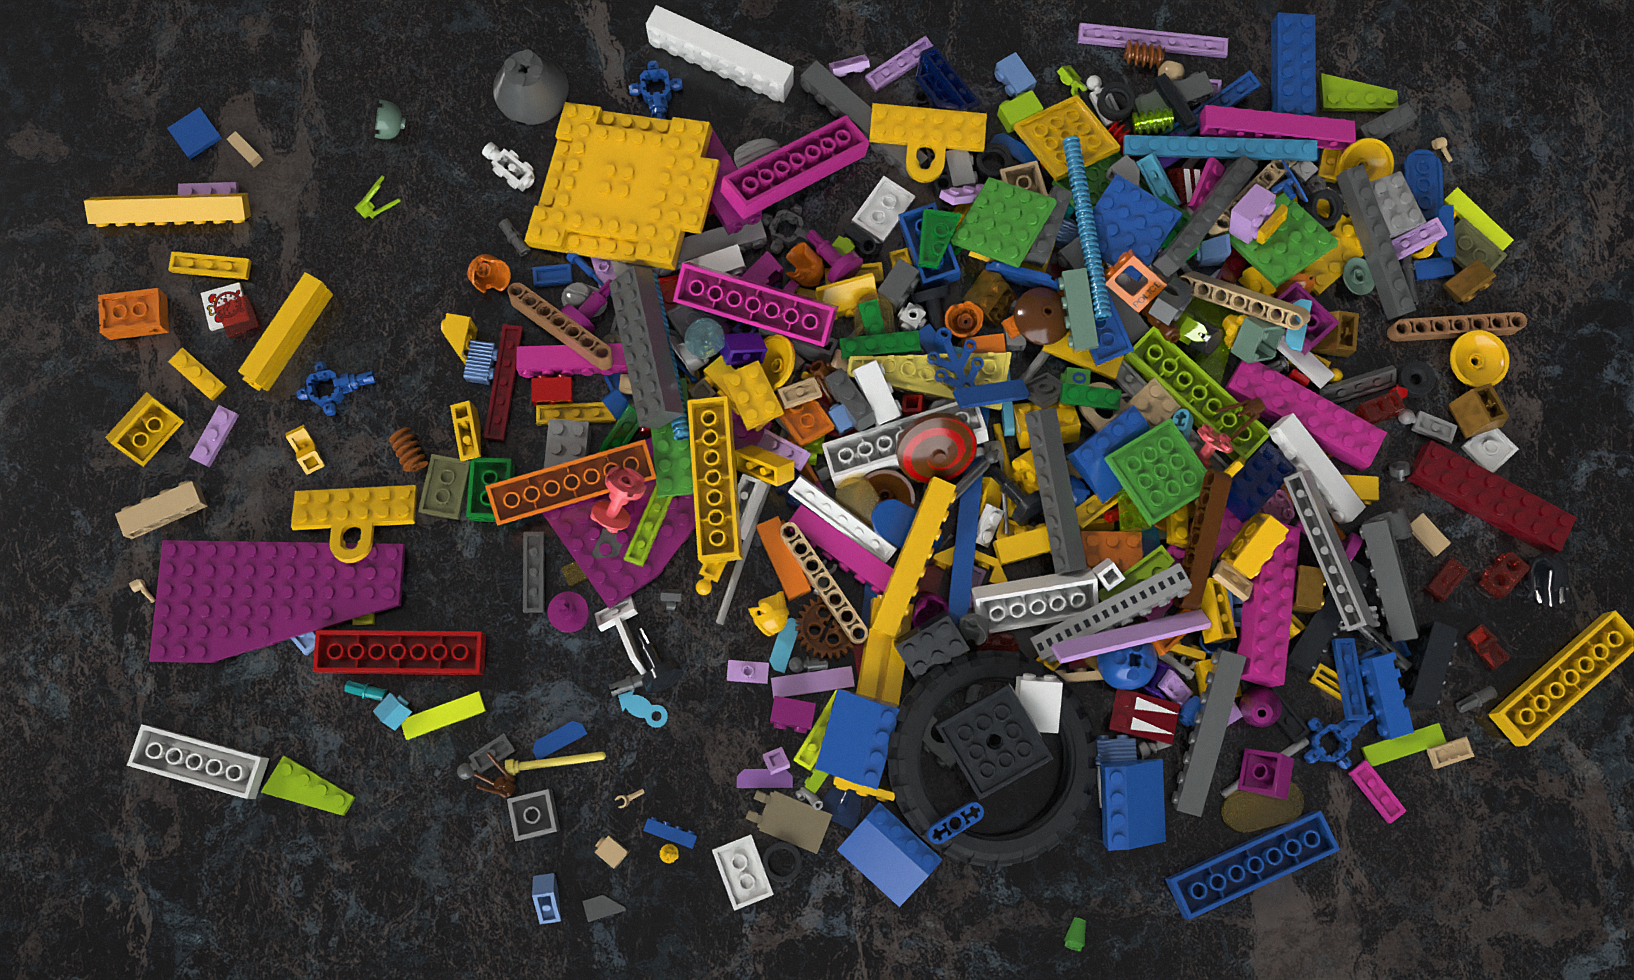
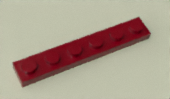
[484,324,524,442]

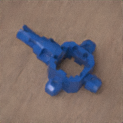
[629,61,683,120]
[296,361,376,416]
[1304,709,1374,769]

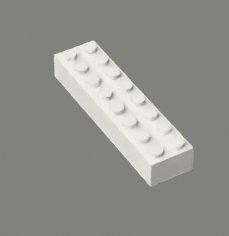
[646,5,793,103]
[822,402,989,488]

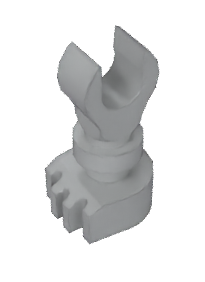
[1136,741,1172,760]

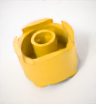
[1011,449,1039,495]

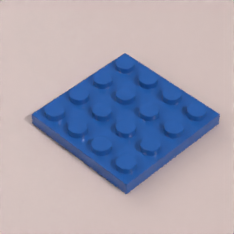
[1072,173,1183,282]

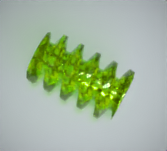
[1132,107,1174,135]

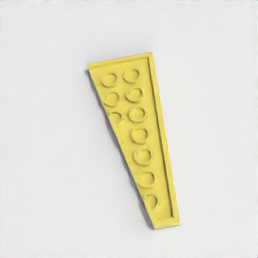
[846,352,1012,410]

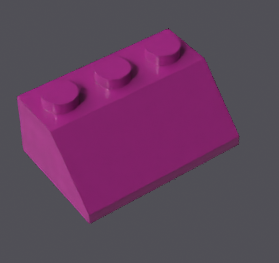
[1276,281,1339,355]

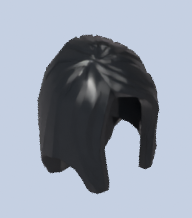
[1527,552,1569,607]

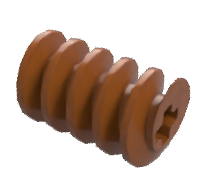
[1123,40,1165,70]
[389,427,429,472]

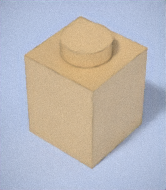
[595,835,630,869]

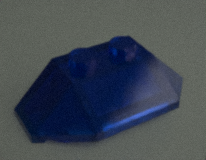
[915,45,981,111]

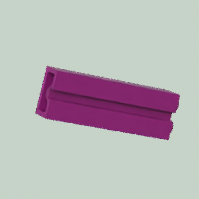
[705,126,763,235]

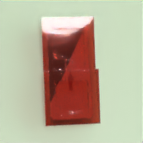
[1466,624,1510,671]

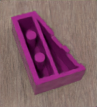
[741,251,783,287]

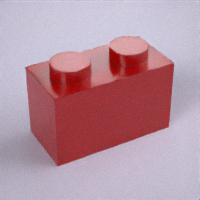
[531,375,574,406]

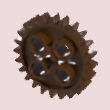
[795,595,861,661]

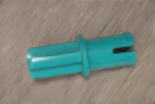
[345,680,387,702]

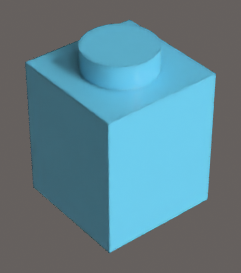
[373,693,412,731]

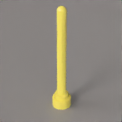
[505,752,606,776]

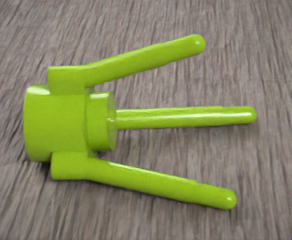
[354,176,401,219]

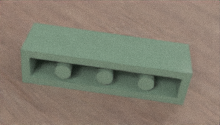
[1058,268,1099,353]

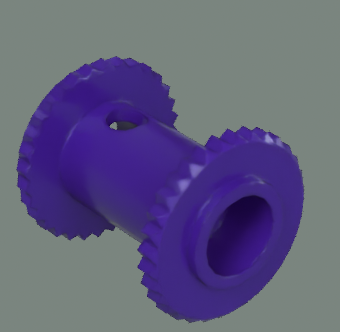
[1140,661,1179,700]

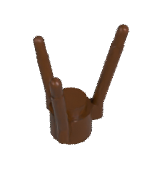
[810,360,853,406]
[1216,397,1265,442]
[473,752,516,798]

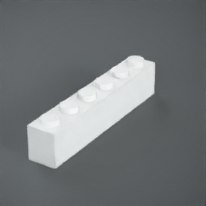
[1267,413,1366,525]

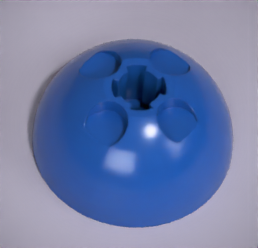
[1097,642,1158,691]

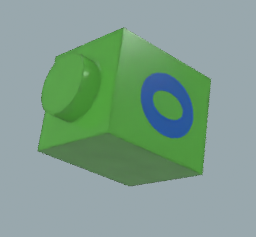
[1060,367,1091,386]

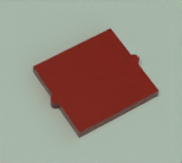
[216,295,260,338]

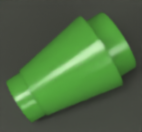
[1064,917,1086,951]

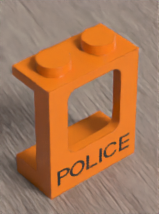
[1103,249,1167,313]

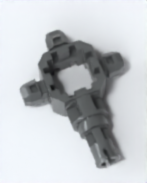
[761,204,817,254]

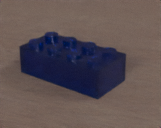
[1226,441,1296,523]

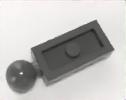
[457,733,516,780]

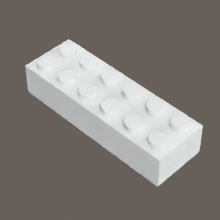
[971,568,1099,633]
[127,724,269,799]

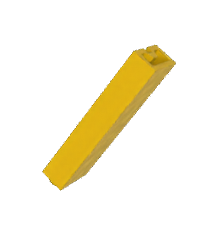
[238,272,333,392]
[856,595,914,706]

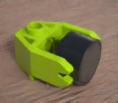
[1173,310,1223,355]

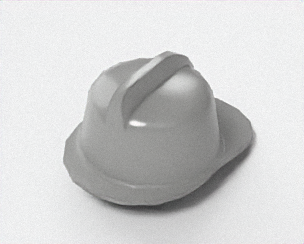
[561,282,608,317]
[669,336,709,377]

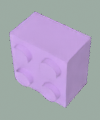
[1229,184,1276,244]

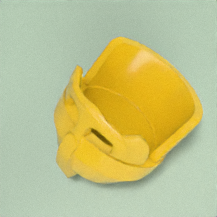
[748,591,789,637]

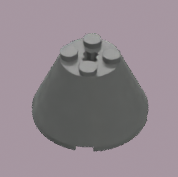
[493,49,569,125]

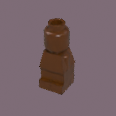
[1140,297,1180,343]

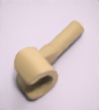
[1432,137,1453,162]
[129,579,156,603]
[615,789,645,808]

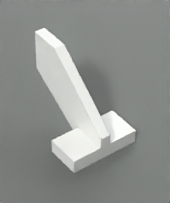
[595,596,646,675]

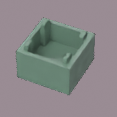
[1231,316,1286,364]

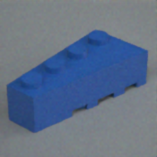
[1358,652,1414,739]

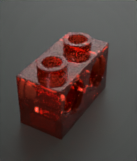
[1353,390,1406,425]
[1478,551,1531,599]

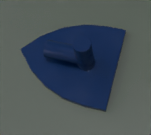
[821,785,861,830]

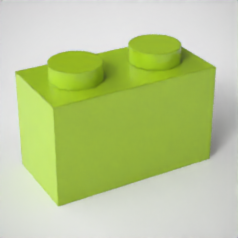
[997,90,1043,133]

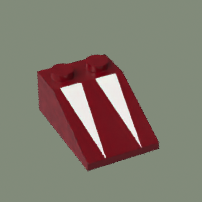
[1109,689,1180,745]

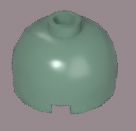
[374,99,405,140]

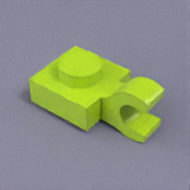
[1057,65,1087,97]
[804,435,825,466]

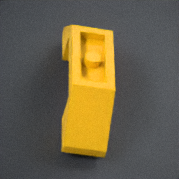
[931,546,1008,585]

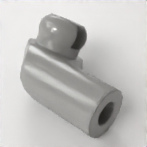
[795,787,823,810]

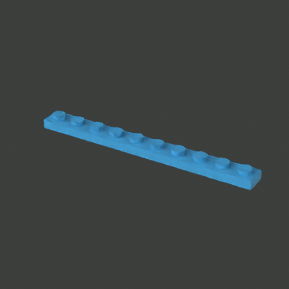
[1123,135,1317,161]

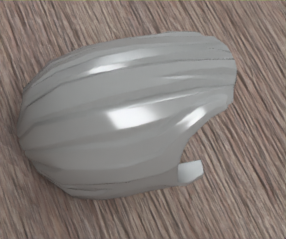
[734,138,780,169]

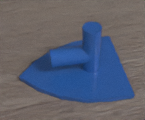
[1270,160,1308,202]

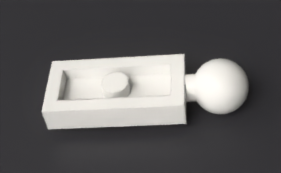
[1086,75,1123,128]

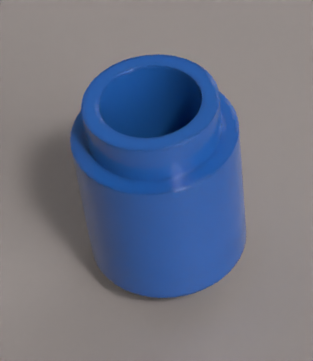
[1178,695,1202,727]

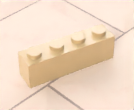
[115,481,207,539]

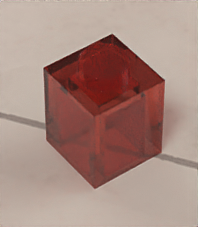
[918,564,944,594]

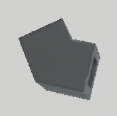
[813,462,832,484]

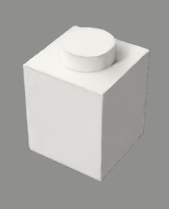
[1092,558,1125,591]

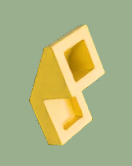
[285,425,325,475]

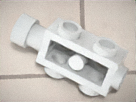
[482,142,535,192]

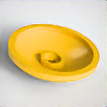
[1338,138,1394,182]
[1450,330,1509,388]
[760,334,795,391]

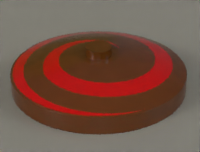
[896,413,977,484]

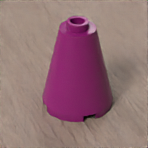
[1239,686,1282,727]

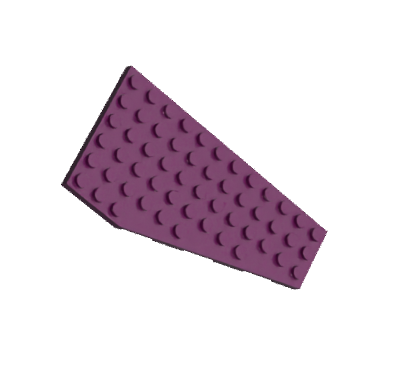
[542,393,773,609]
[149,540,406,663]

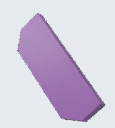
[737,769,793,788]

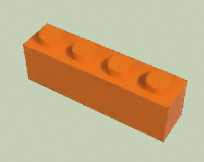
[756,516,812,602]

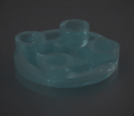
[684,318,725,359]

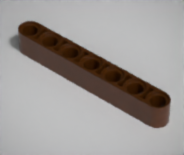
[1174,469,1232,610]

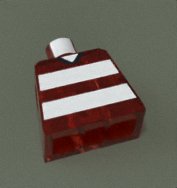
[1168,168,1203,206]

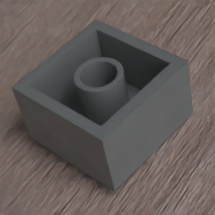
[877,258,920,314]

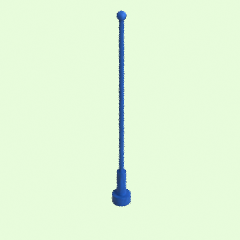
[566,252,698,384]

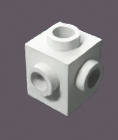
[897,303,927,331]

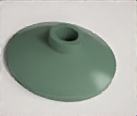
[1343,257,1375,295]

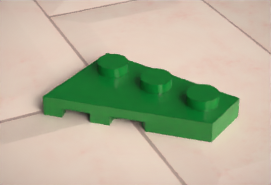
[918,209,962,269]

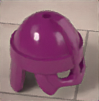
[912,593,949,628]

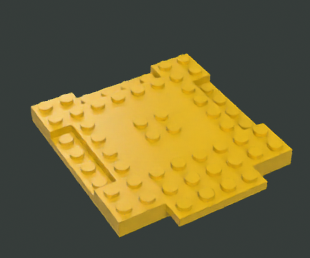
[524,102,720,270]

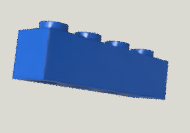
[643,817,697,849]

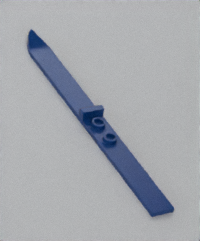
[948,406,990,627]

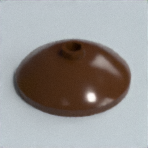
[1014,287,1069,345]
[855,469,915,525]

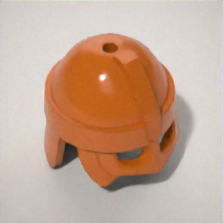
[785,242,825,287]
[467,254,511,293]
[945,301,983,338]

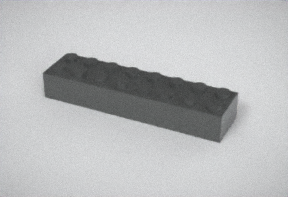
[609,265,684,429]

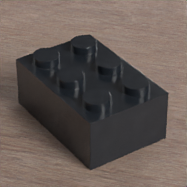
[894,609,970,681]

